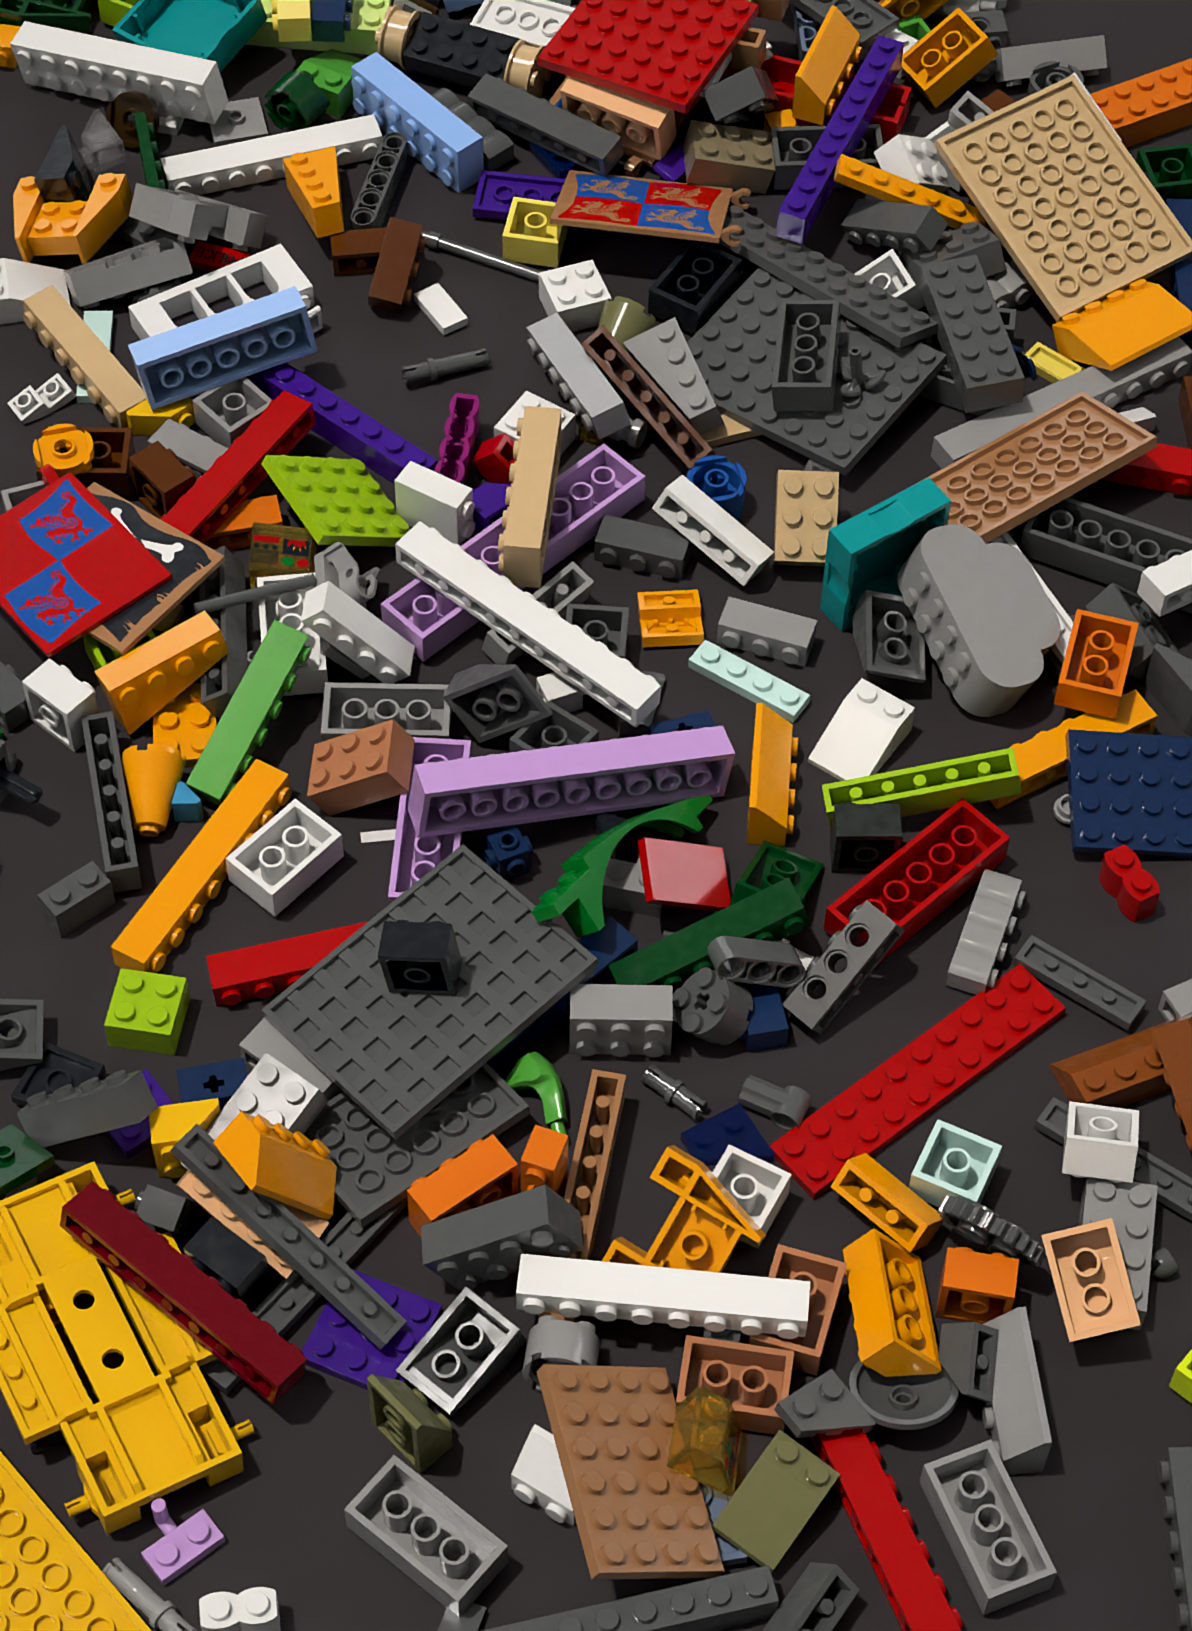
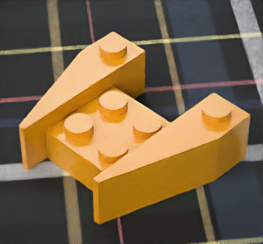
[13,173,133,264]
[602,1145,767,1273]

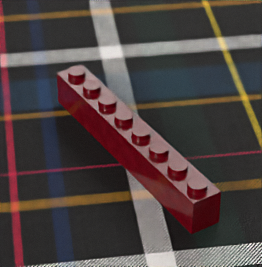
[60,1181,307,1405]

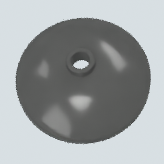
[849,1360,959,1430]

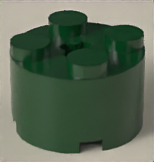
[264,70,330,131]

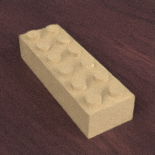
[498,406,561,588]

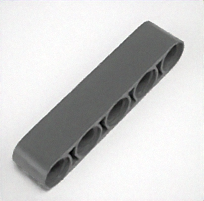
[351,132,408,230]

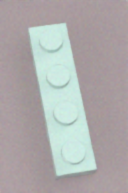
[688,640,810,723]

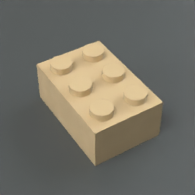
[773,470,839,567]

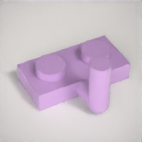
[141,1498,225,1587]

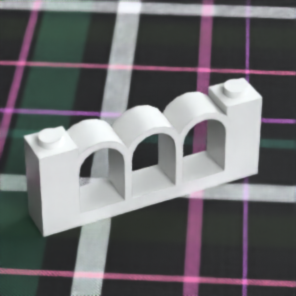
[128,244,315,340]

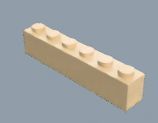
[22,285,147,428]

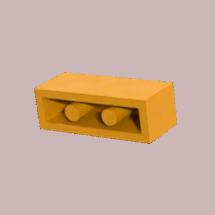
[830,1153,945,1253]

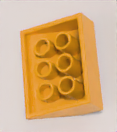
[1052,279,1192,371]

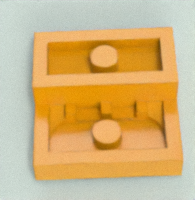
[637,589,704,648]

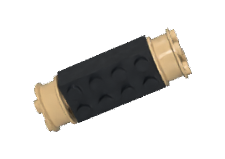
[374,5,552,99]

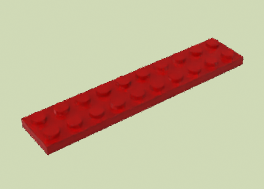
[768,964,1066,1200]

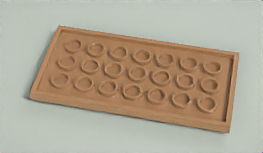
[912,391,1158,544]

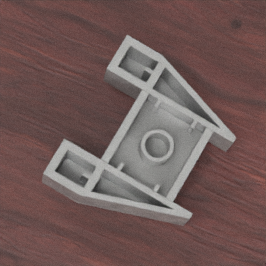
[129,183,268,252]

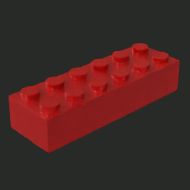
[823,798,1010,965]

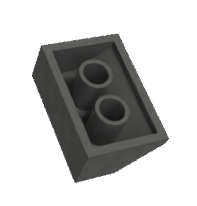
[1085,582,1180,681]

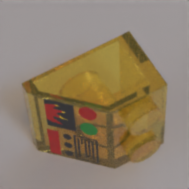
[249,522,316,589]
[667,1386,742,1497]

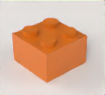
[935,1247,1019,1324]

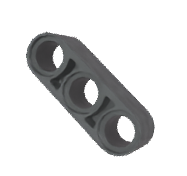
[707,936,806,988]

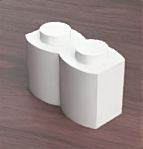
[199,1587,281,1631]

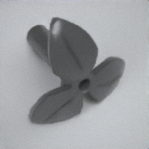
[839,346,887,397]

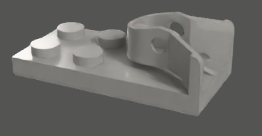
[314,542,382,679]

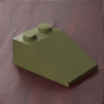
[367,1374,453,1474]
[712,1430,840,1573]

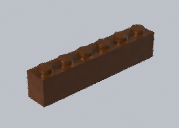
[581,325,716,470]

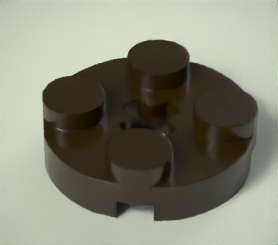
[106,91,159,148]

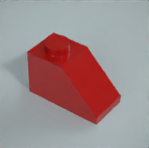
[471,433,517,484]

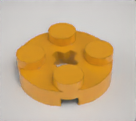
[33,424,95,477]

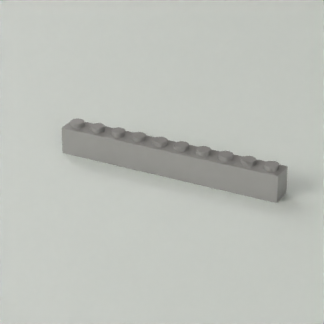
[931,336,1192,469]

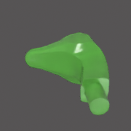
[504,1052,568,1135]

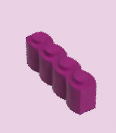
[434,393,480,485]

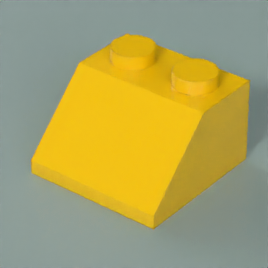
[149,1098,221,1178]

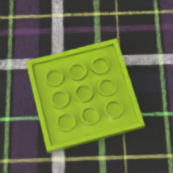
[261,455,411,547]

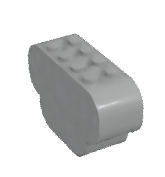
[897,524,1061,717]

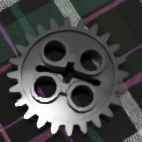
[937,1195,1046,1270]

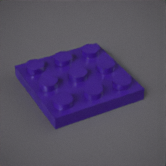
[302,1269,443,1390]

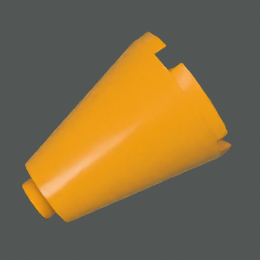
[121,744,186,837]

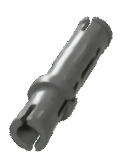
[401,348,489,385]

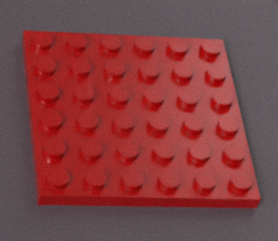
[537,0,759,114]

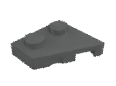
[774,1369,876,1438]

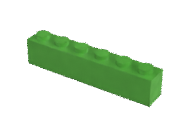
[186,619,312,807]

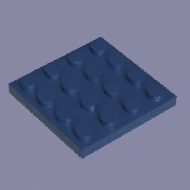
[1065,729,1192,858]

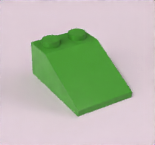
[295,49,362,118]

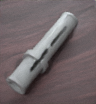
[102,1557,197,1631]

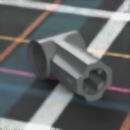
[738,1075,812,1131]

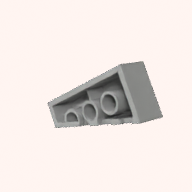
[63,235,193,309]
[623,317,725,435]

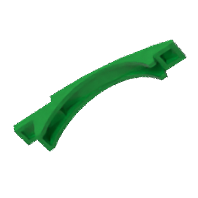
[531,795,713,938]

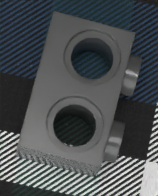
[135,1184,203,1239]

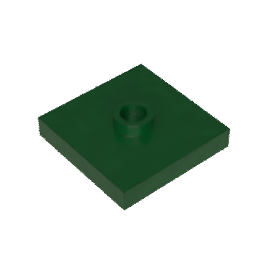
[0,1124,55,1197]

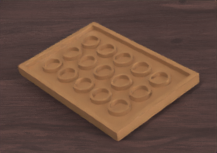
[536,1364,724,1580]

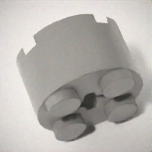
[522,1315,600,1392]

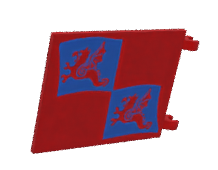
[0,464,173,658]

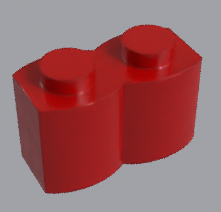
[1099,844,1160,923]

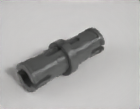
[641,1064,708,1120]

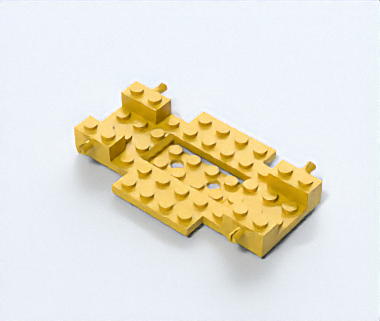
[0,1161,255,1535]

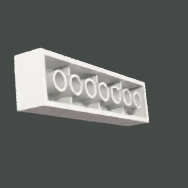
[10,21,228,124]

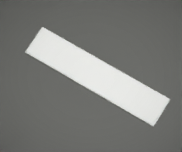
[360,829,396,843]

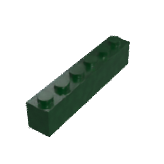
[609,877,812,993]

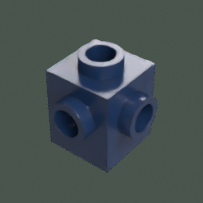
[483,825,533,880]

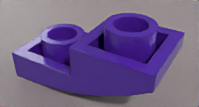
[653,144,686,182]

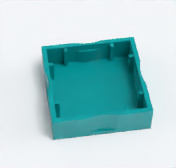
[112,0,267,72]
[820,477,951,632]

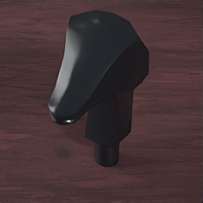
[594,811,661,861]

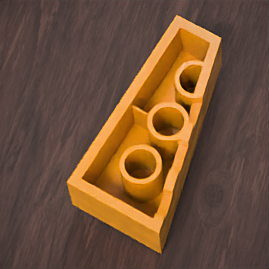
[283,146,344,238]

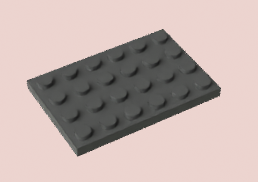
[304,1062,530,1228]

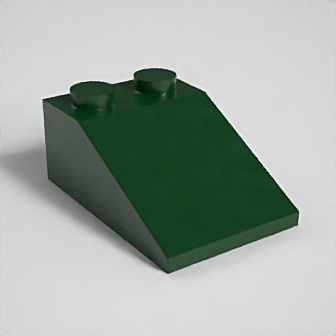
[729,840,824,940]

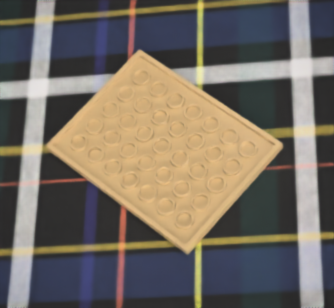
[934,75,1192,322]

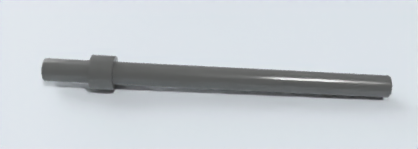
[423,231,542,282]

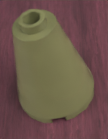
[591,296,657,379]

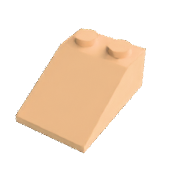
[1041,1218,1141,1342]

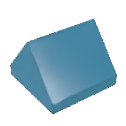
[171,781,204,822]

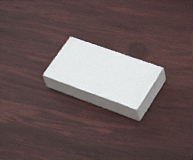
[414,283,468,336]

